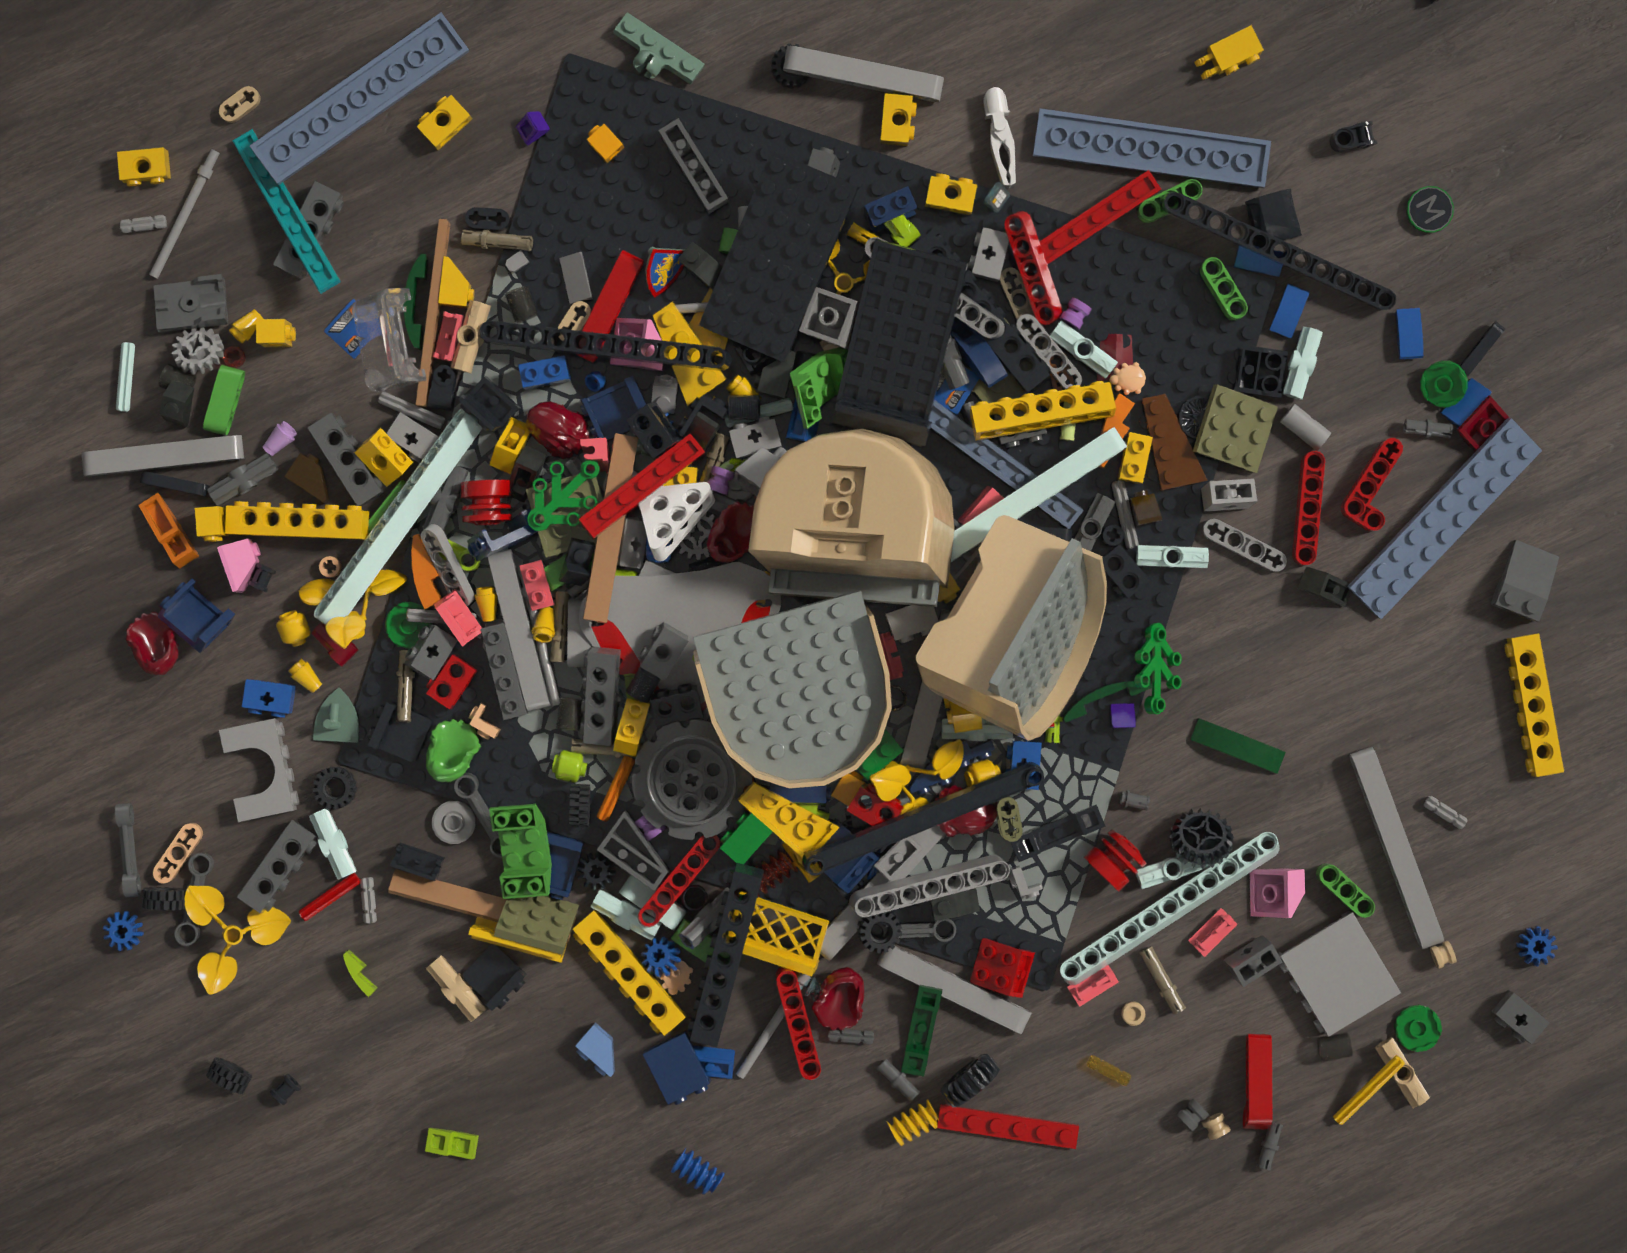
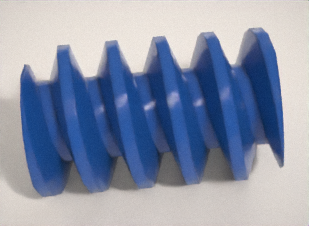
[671,1148,725,1195]

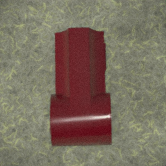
[311,622,359,667]

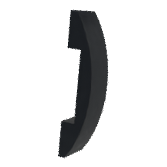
[1010,804,1106,862]

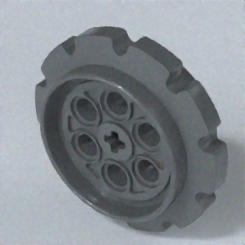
[632,719,752,840]

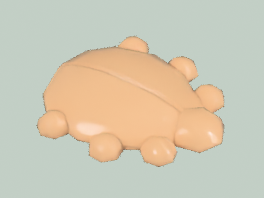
[1109,362,1146,395]
[660,960,693,995]

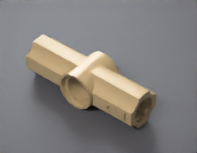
[451,300,491,374]
[426,955,487,1022]
[1375,1037,1430,1108]

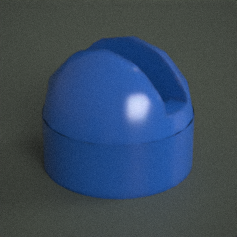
[585,371,606,392]

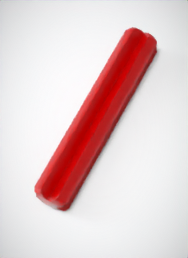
[299,873,360,921]

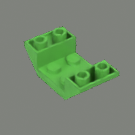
[790,347,848,429]
[489,804,552,899]

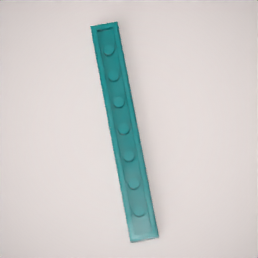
[233,129,341,294]

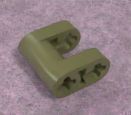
[995,796,1023,842]

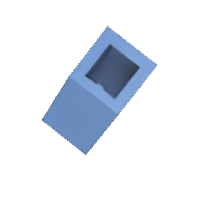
[575,1022,615,1077]

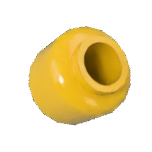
[276,610,311,647]
[964,759,1001,787]

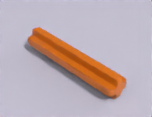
[597,756,635,822]

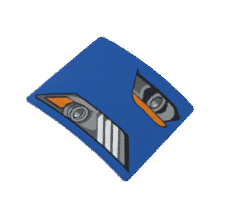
[324,299,384,359]
[934,366,979,414]

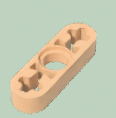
[153,823,203,883]

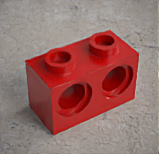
[426,655,478,710]
[847,783,905,826]

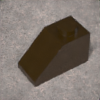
[284,453,329,504]
[1129,490,1162,526]

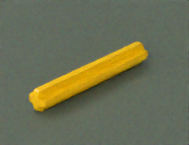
[1333,1055,1405,1125]

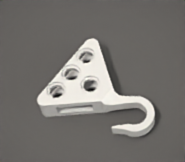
[603,470,715,561]

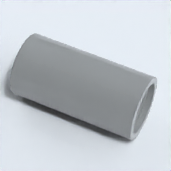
[1280,404,1331,451]

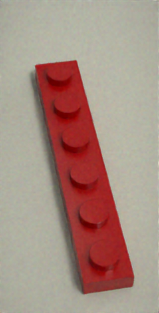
[1039,170,1162,265]
[579,433,705,539]
[937,1104,1079,1149]

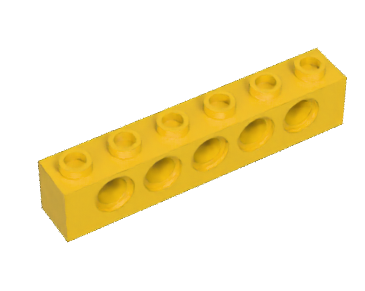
[970,381,1116,441]
[225,501,369,540]
[1505,633,1564,777]
[573,910,686,1036]

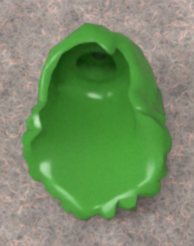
[426,719,481,782]

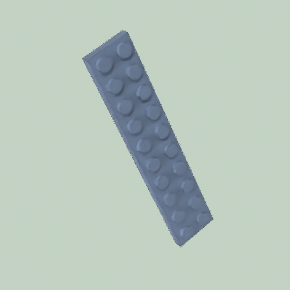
[250,12,469,185]
[1033,109,1271,189]
[1347,418,1542,619]

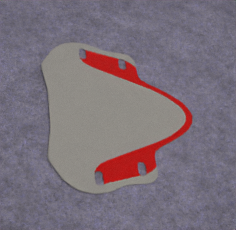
[579,562,781,711]

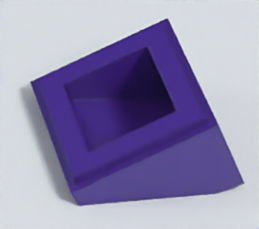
[516,111,550,145]
[1110,703,1136,728]

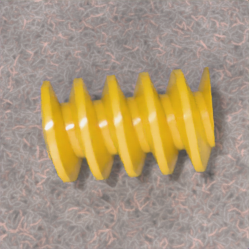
[887,1099,939,1146]

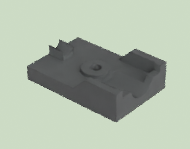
[154,274,228,333]

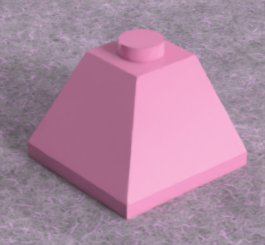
[610,318,663,371]
[217,539,261,593]
[1250,869,1305,918]

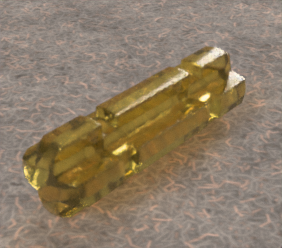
[1087,1055,1131,1086]

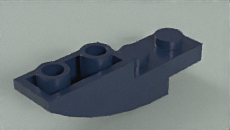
[951,316,1008,388]
[909,740,995,795]

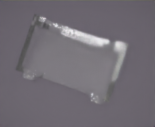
[352,288,427,392]

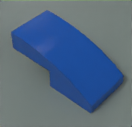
[1269,283,1309,338]
[1395,308,1424,359]

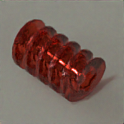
[754,850,799,898]

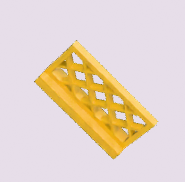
[728,892,829,977]
[468,917,568,963]

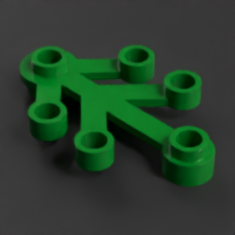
[527,460,600,531]
[1135,623,1182,714]

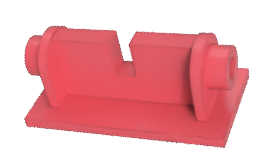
[519,560,554,611]
[879,632,904,680]
[1188,908,1238,957]
[1067,965,1119,1007]

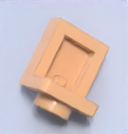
[469,704,501,740]

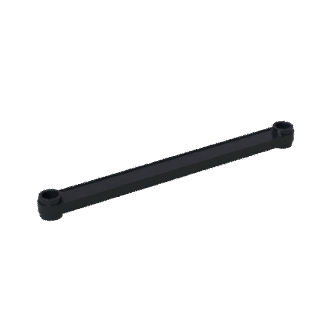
[802,762,1044,876]

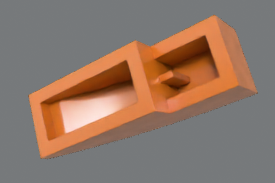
[1098,393,1135,469]
[138,493,199,569]
[411,534,442,610]

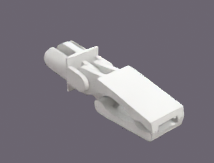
[983,87,1016,189]

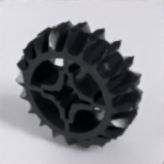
[1170,808,1234,870]
[940,1054,1000,1107]

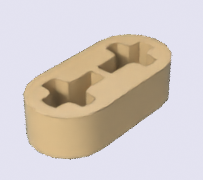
[219,86,261,123]
[558,301,591,342]

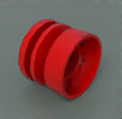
[461,480,512,526]
[1084,829,1147,892]

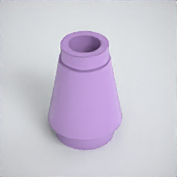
[263,421,297,456]

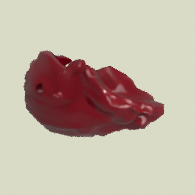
[526,401,589,459]
[706,502,754,563]
[125,612,179,675]
[935,786,997,837]
[812,967,864,1031]

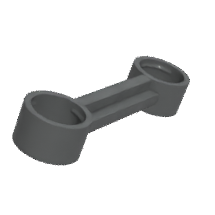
[454,773,502,858]
[115,803,141,897]
[175,852,214,946]
[876,918,956,942]

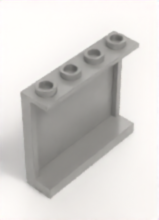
[1278,911,1401,1036]

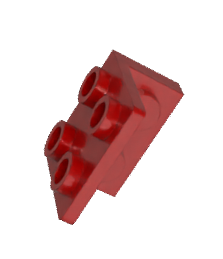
[970,938,1035,998]

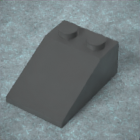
[1490,540,1559,622]

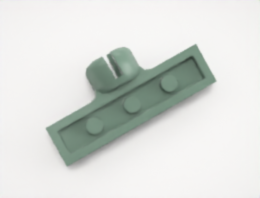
[613,12,705,85]

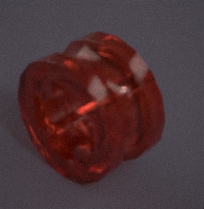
[223,346,246,368]

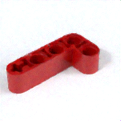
[1341,438,1403,531]
[1243,1034,1273,1129]

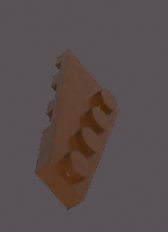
[1141,394,1208,491]

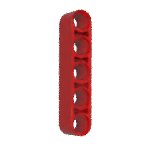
[1004,211,1062,325]
[576,250,644,363]
[1292,451,1325,566]
[638,835,720,928]
[775,967,821,1080]

